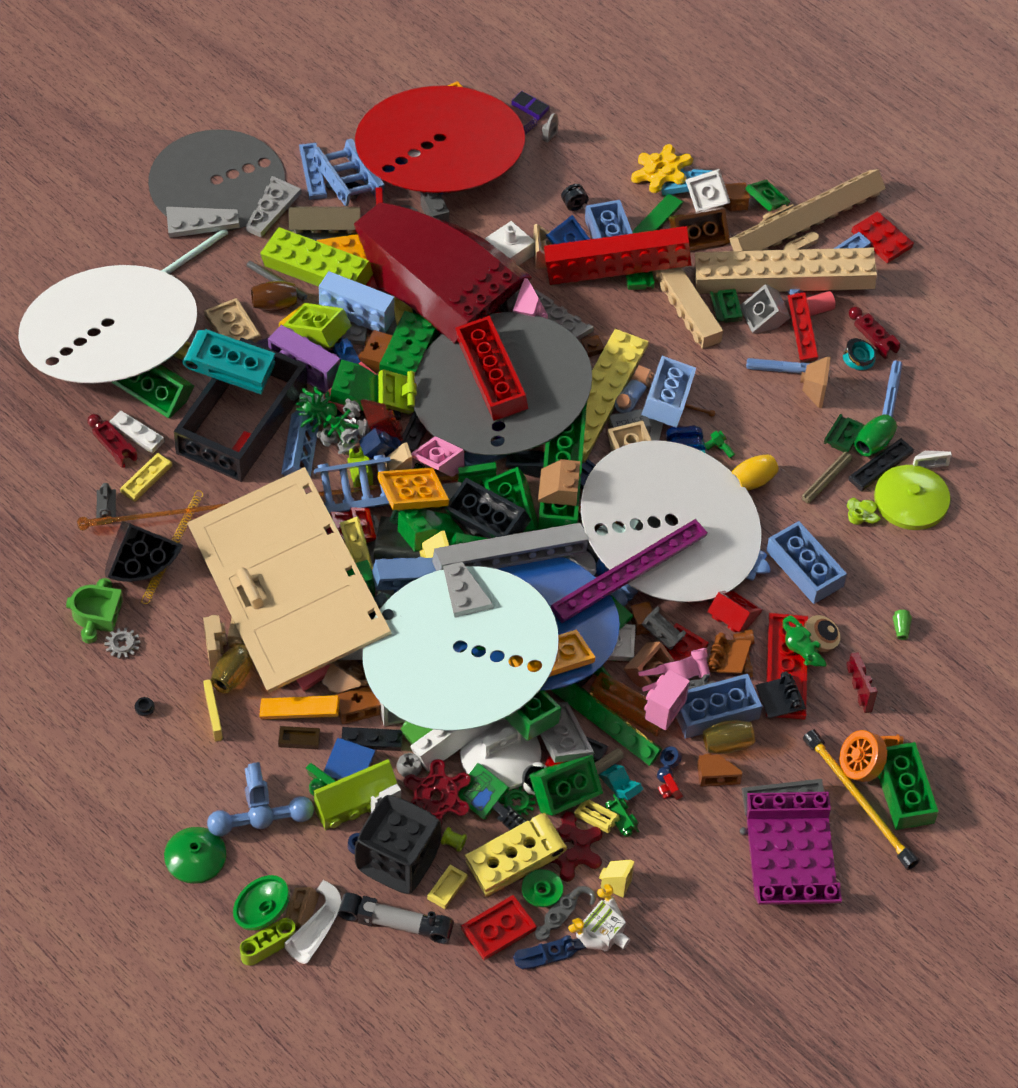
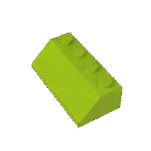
[314,759,398,830]

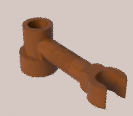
[733,629,755,678]

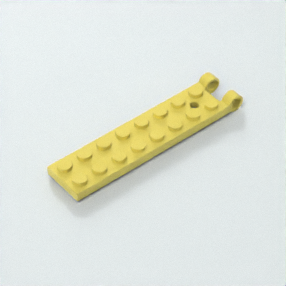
[582,329,648,463]

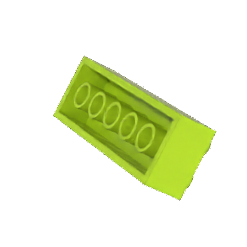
[260,227,373,287]

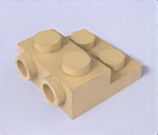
[203,615,227,672]

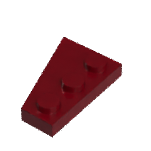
[847,652,878,713]

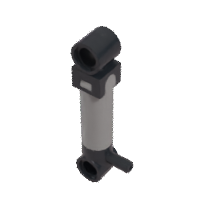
[337,892,454,944]

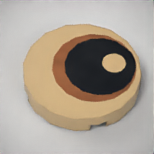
[804,615,840,653]

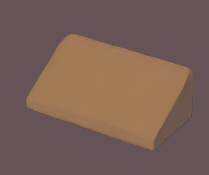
[285,887,319,929]

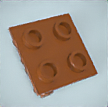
[707,632,752,673]

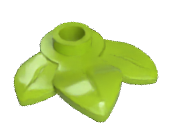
[847,497,881,525]

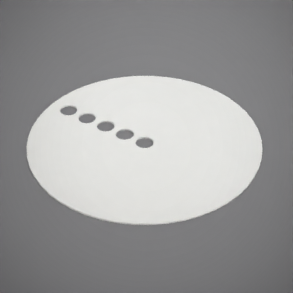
[19,265,197,383]
[581,440,761,602]

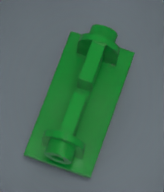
[605,794,640,837]

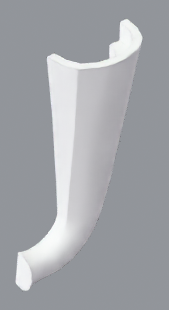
[285,880,341,964]

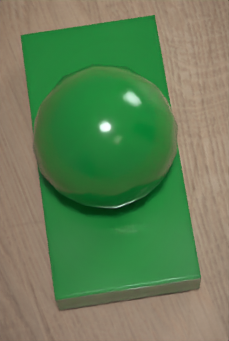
[306,763,335,796]

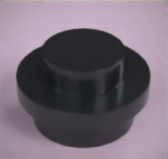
[134,697,155,716]

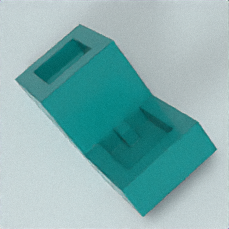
[599,764,644,800]

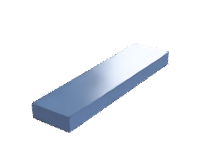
[299,143,327,200]

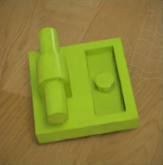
[379,369,417,414]

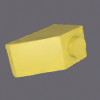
[419,530,449,558]
[599,860,635,897]

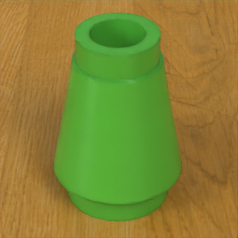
[892,610,912,640]

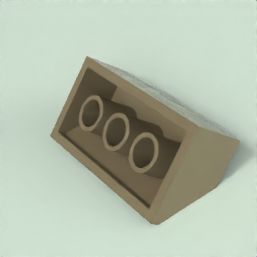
[289,206,360,233]

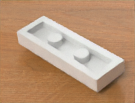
[109,411,164,454]

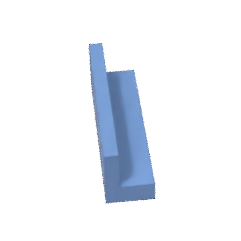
[281,410,319,476]

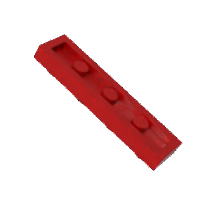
[788,292,818,363]

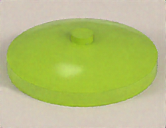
[874,465,950,530]

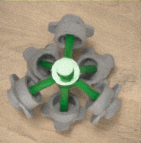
[317,399,370,455]

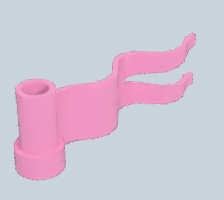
[638,648,711,692]

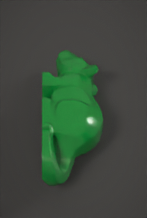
[783,615,827,667]

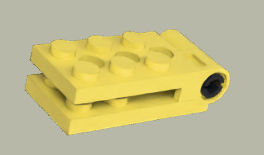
[465,813,567,897]

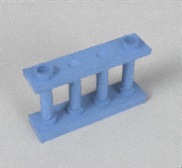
[313,139,385,207]
[314,455,391,514]

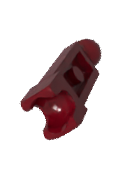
[848,306,900,359]
[87,414,137,468]

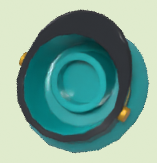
[843,338,876,370]

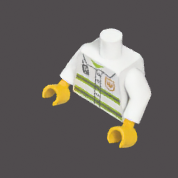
[569,884,630,951]

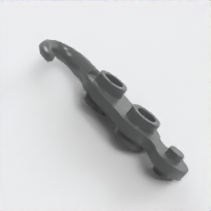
[535,886,596,941]

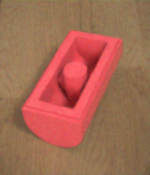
[807,291,835,316]

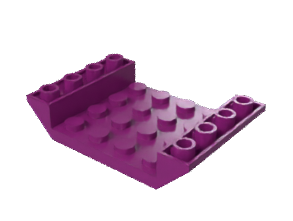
[747,792,842,905]

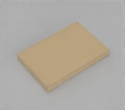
[204,298,261,342]

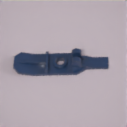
[513,935,586,970]

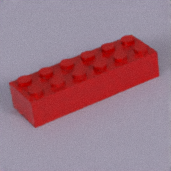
[455,316,529,421]

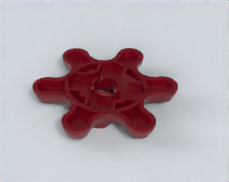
[403,759,471,827]
[542,812,603,882]

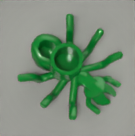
[296,387,337,432]

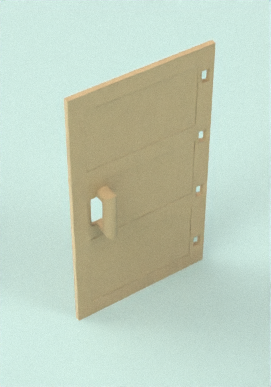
[187,467,392,693]

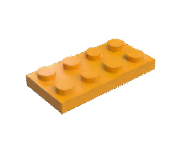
[509,629,596,677]

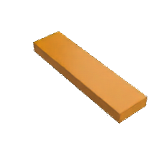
[259,695,340,719]

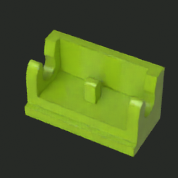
[347,446,373,490]

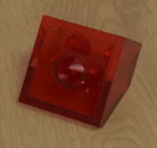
[361,399,403,441]

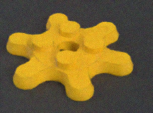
[631,144,693,193]

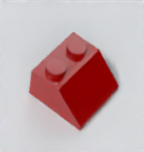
[707,590,763,633]

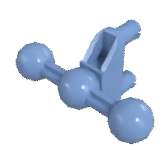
[207,762,314,836]

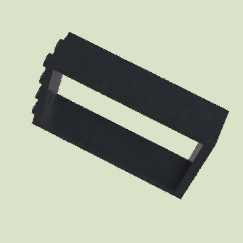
[174,337,307,482]

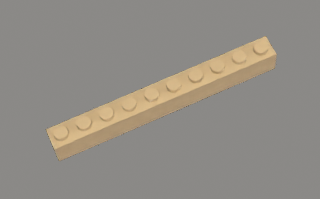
[729,169,886,251]

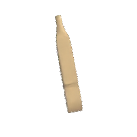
[783,232,819,250]

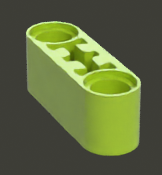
[240,918,296,966]

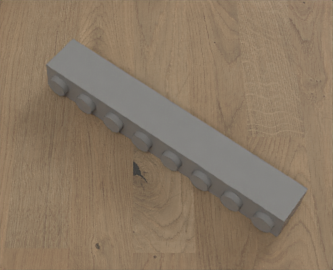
[432,523,589,571]

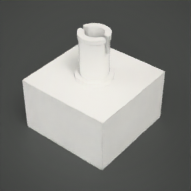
[485,221,535,266]

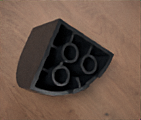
[105,521,183,582]

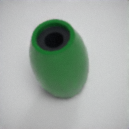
[854,414,897,456]

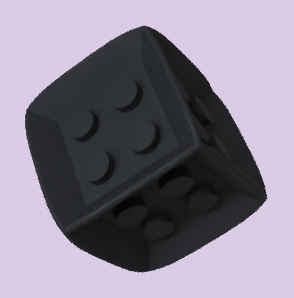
[355,795,442,894]

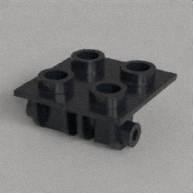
[755,671,806,718]

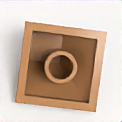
[800,357,831,408]
[322,660,369,693]

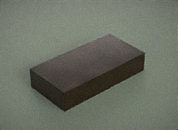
[278,726,320,750]

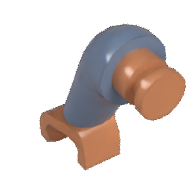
[615,365,655,413]

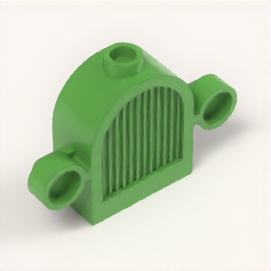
[66,578,123,644]

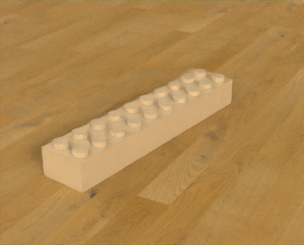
[694,248,877,293]

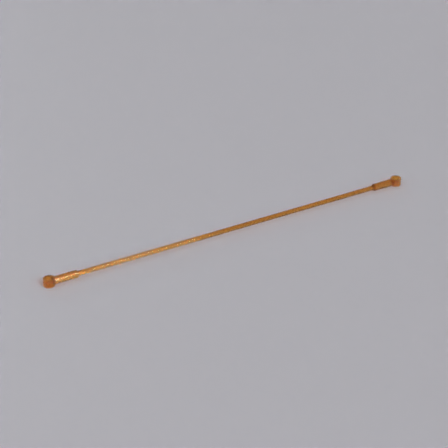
[77,473,458,531]

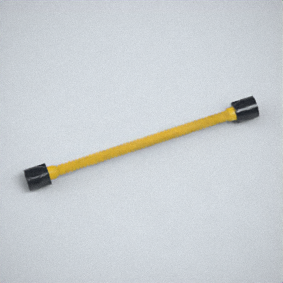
[803,729,920,870]

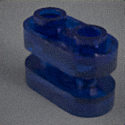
[666,425,706,450]

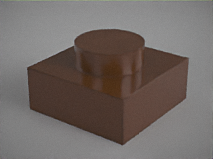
[581,335,605,357]

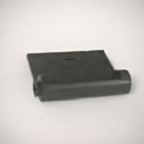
[374,516,420,561]

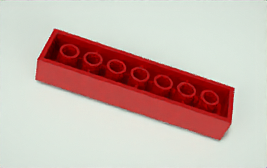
[544,226,692,285]

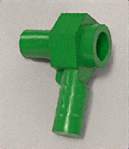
[704,430,736,459]

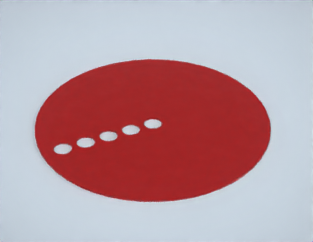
[355,86,525,193]

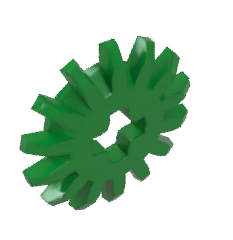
[499,786,535,816]

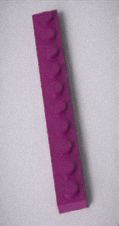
[550,519,708,623]

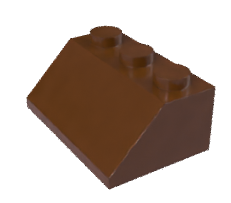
[669,207,730,251]

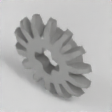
[104,628,140,659]

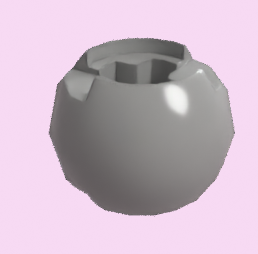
[397,753,422,777]

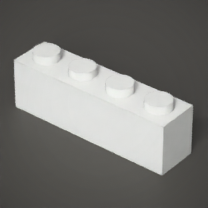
[410,723,493,772]

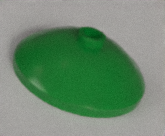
[164,827,227,884]
[233,875,290,930]

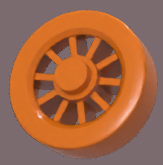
[840,730,887,782]

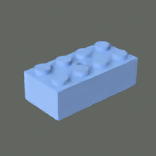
[319,271,394,333]
[641,356,696,427]

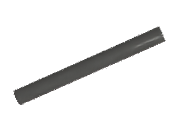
[247,261,307,301]

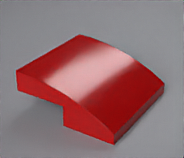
[330,507,376,545]

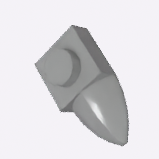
[542,113,559,143]

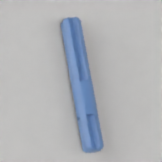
[746,358,810,373]
[882,360,903,417]

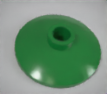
[522,869,563,907]

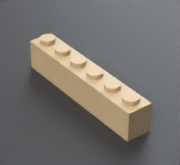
[652,267,723,349]

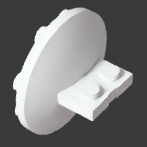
[460,720,541,790]

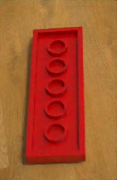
[766,613,808,720]

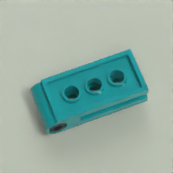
[183,329,275,394]

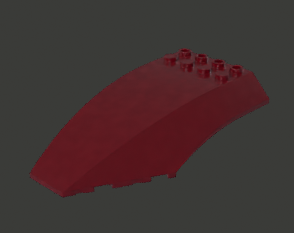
[354,203,532,344]

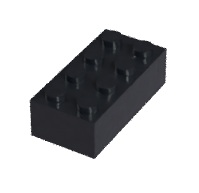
[445,478,532,539]

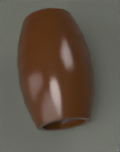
[251,281,297,311]

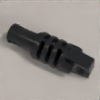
[492,801,534,847]

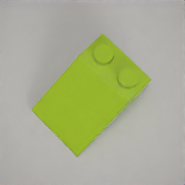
[283,303,352,348]

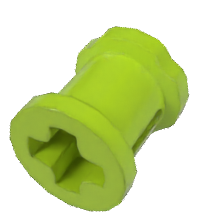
[441,827,467,852]

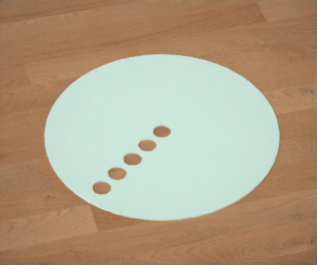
[363,566,559,731]

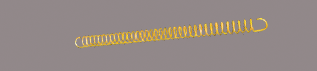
[141,490,203,604]

